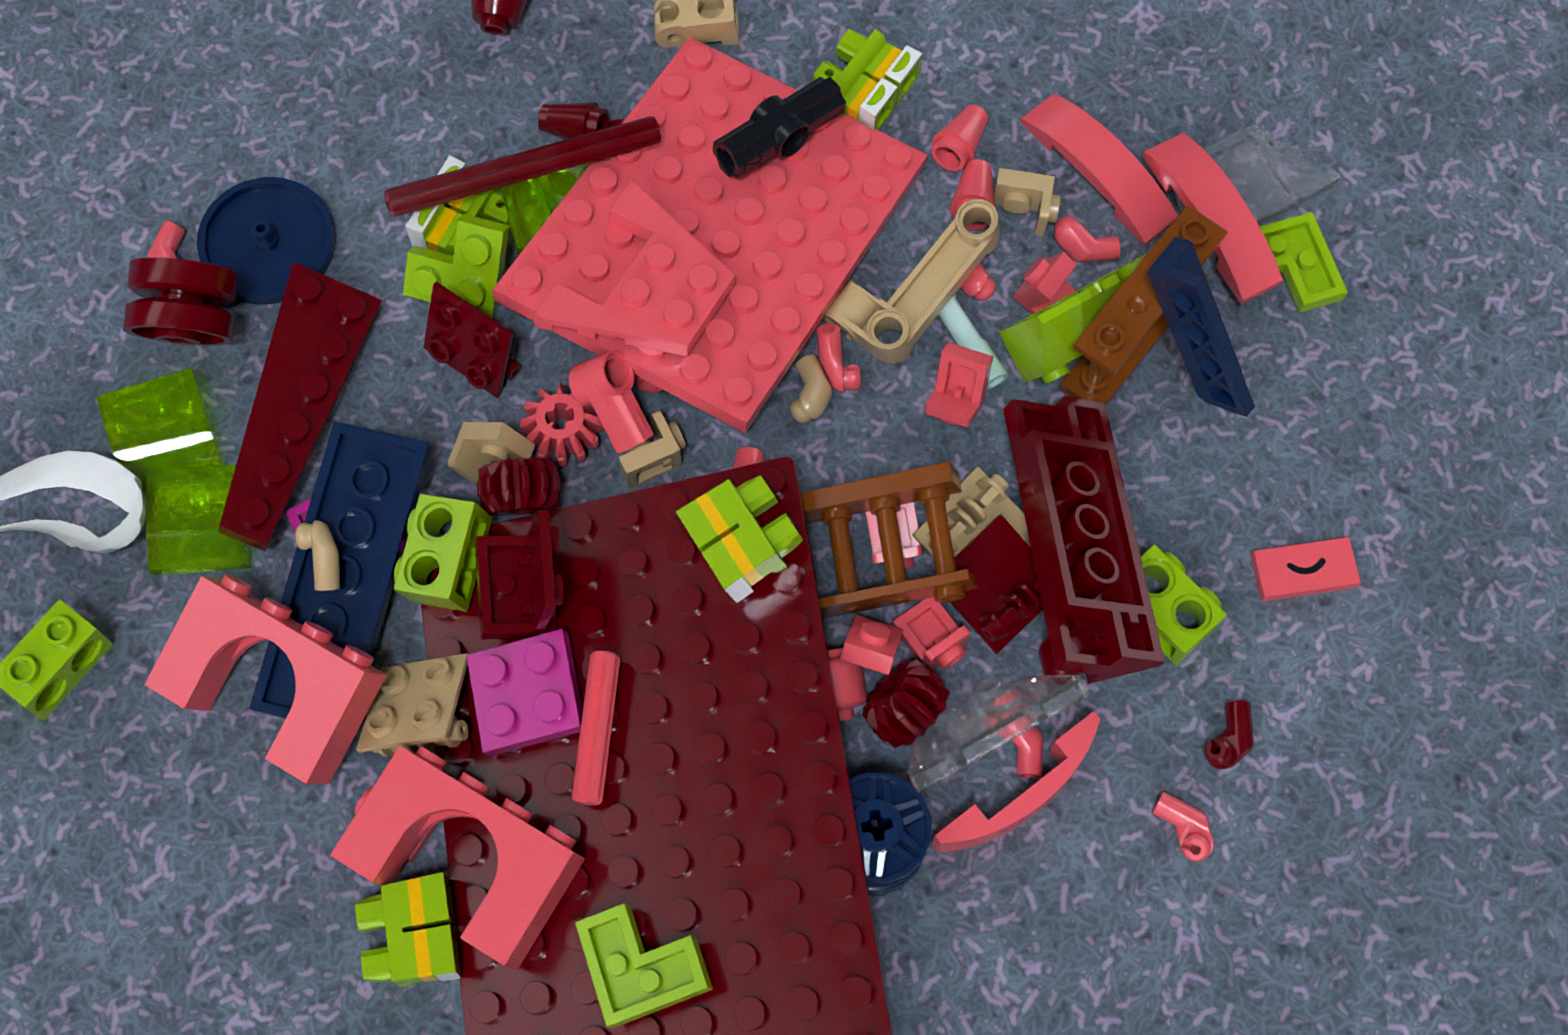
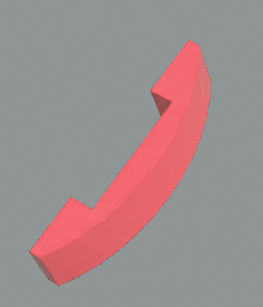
[1020,94,1178,246]
[1142,133,1283,304]
[931,711,1101,853]

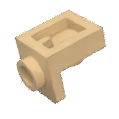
[994,168,1061,237]
[618,411,686,489]
[448,422,535,485]

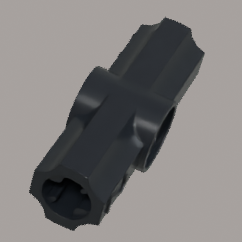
[712,77,846,178]

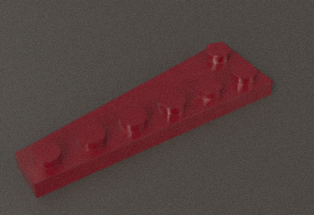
[218,262,382,552]

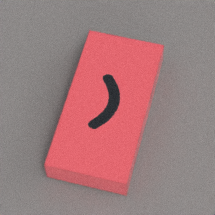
[1250,537,1361,602]

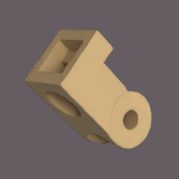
[653,0,740,47]

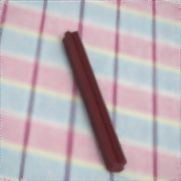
[384,116,661,217]

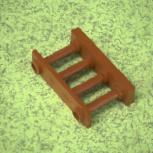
[1059,205,1228,405]
[801,461,978,619]

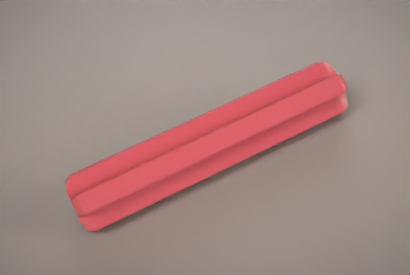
[572,651,620,806]

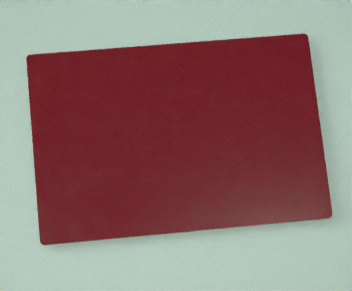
[421,457,893,1035]

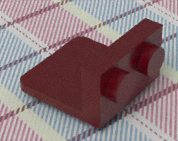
[475,510,563,640]

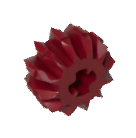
[476,458,561,516]
[862,659,950,748]

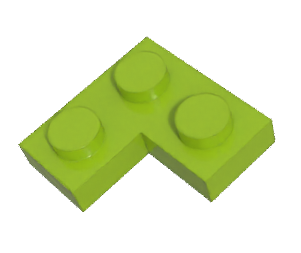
[1259,212,1348,313]
[403,214,510,318]
[575,903,713,1028]

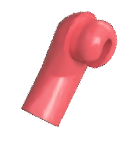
[1054,216,1120,263]

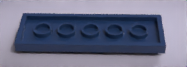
[249,421,433,719]

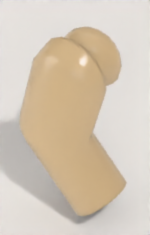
[790,354,833,424]
[295,520,341,591]

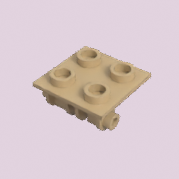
[912,466,1031,558]
[356,653,468,757]

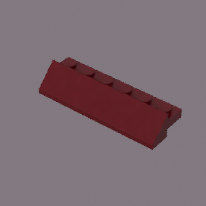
[1003,396,1165,684]

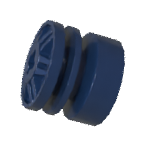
[850,772,932,896]

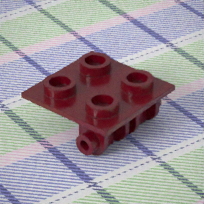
[423,281,521,399]
[950,514,1043,654]

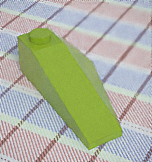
[999,253,1148,384]

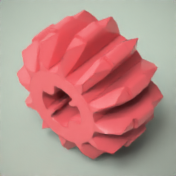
[520,382,604,468]

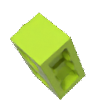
[394,494,493,612]
[1141,544,1227,666]
[0,599,113,722]

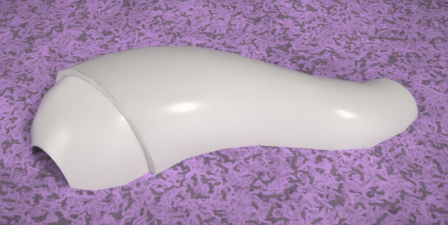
[0,451,146,553]

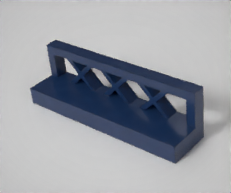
[1147,237,1255,417]

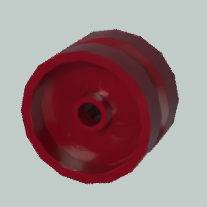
[123,257,239,345]

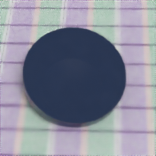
[197,177,336,305]

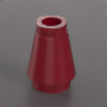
[538,102,610,140]

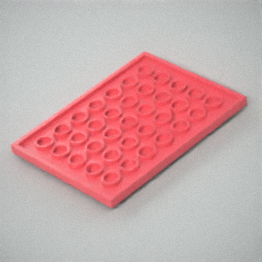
[493,38,928,433]

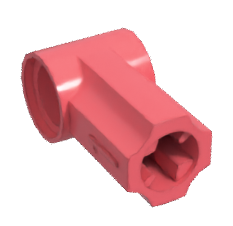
[568,350,654,454]

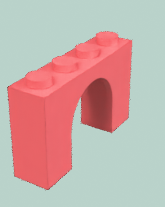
[144,574,387,784]
[330,746,585,970]

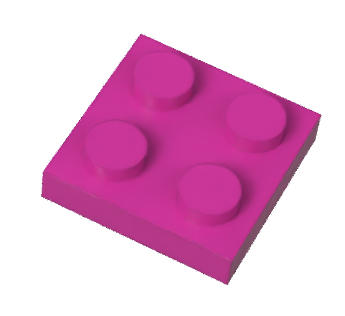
[466,629,583,756]

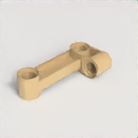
[823,199,1000,364]

